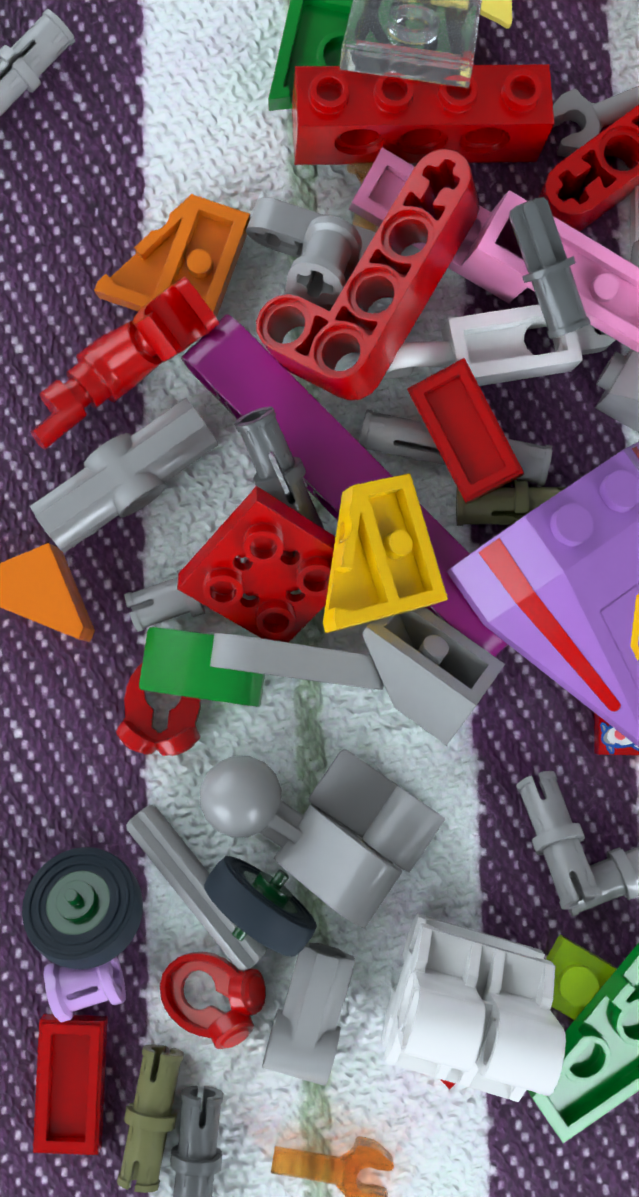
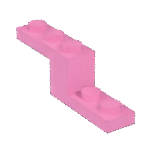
[349,148,639,352]

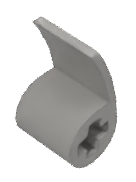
[309,749,445,873]

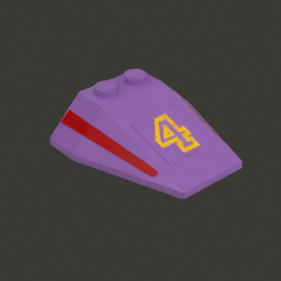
[446,442,639,747]

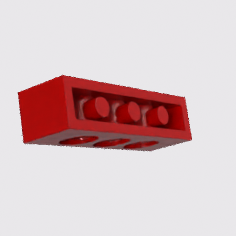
[292,64,554,165]

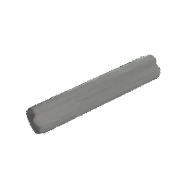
[126,805,266,971]

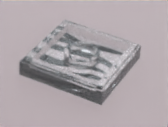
[340,0,482,88]

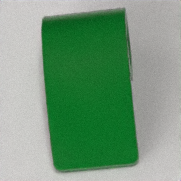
[139,627,265,707]

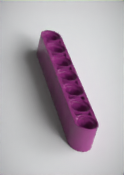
[181,314,508,657]

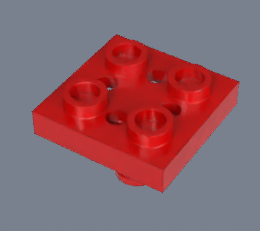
[177,486,335,643]

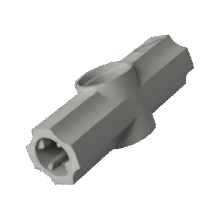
[30,398,218,553]

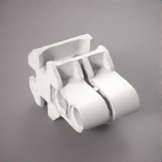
[381,913,566,1102]

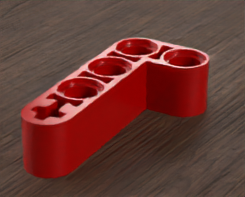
[538,105,639,232]
[256,149,480,401]

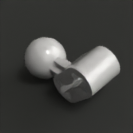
[200,756,402,928]

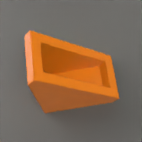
[0,543,95,642]

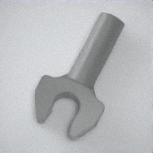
[553,86,639,157]

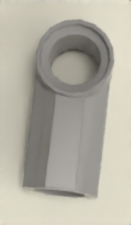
[262,942,355,1086]

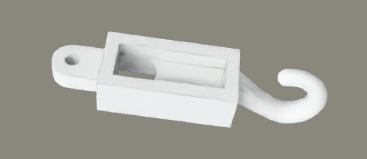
[383,304,616,386]

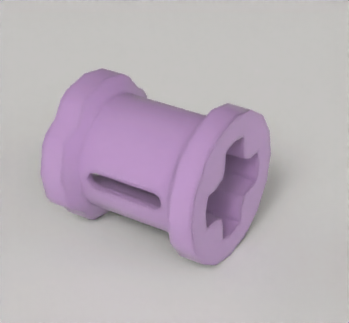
[44,957,126,1023]

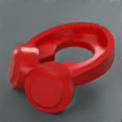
[116,663,201,756]
[160,952,266,1049]

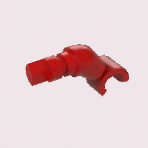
[30,276,220,450]

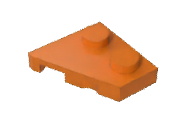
[94,194,250,318]

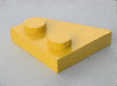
[323,473,448,633]

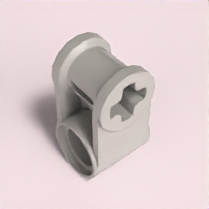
[283,215,362,327]

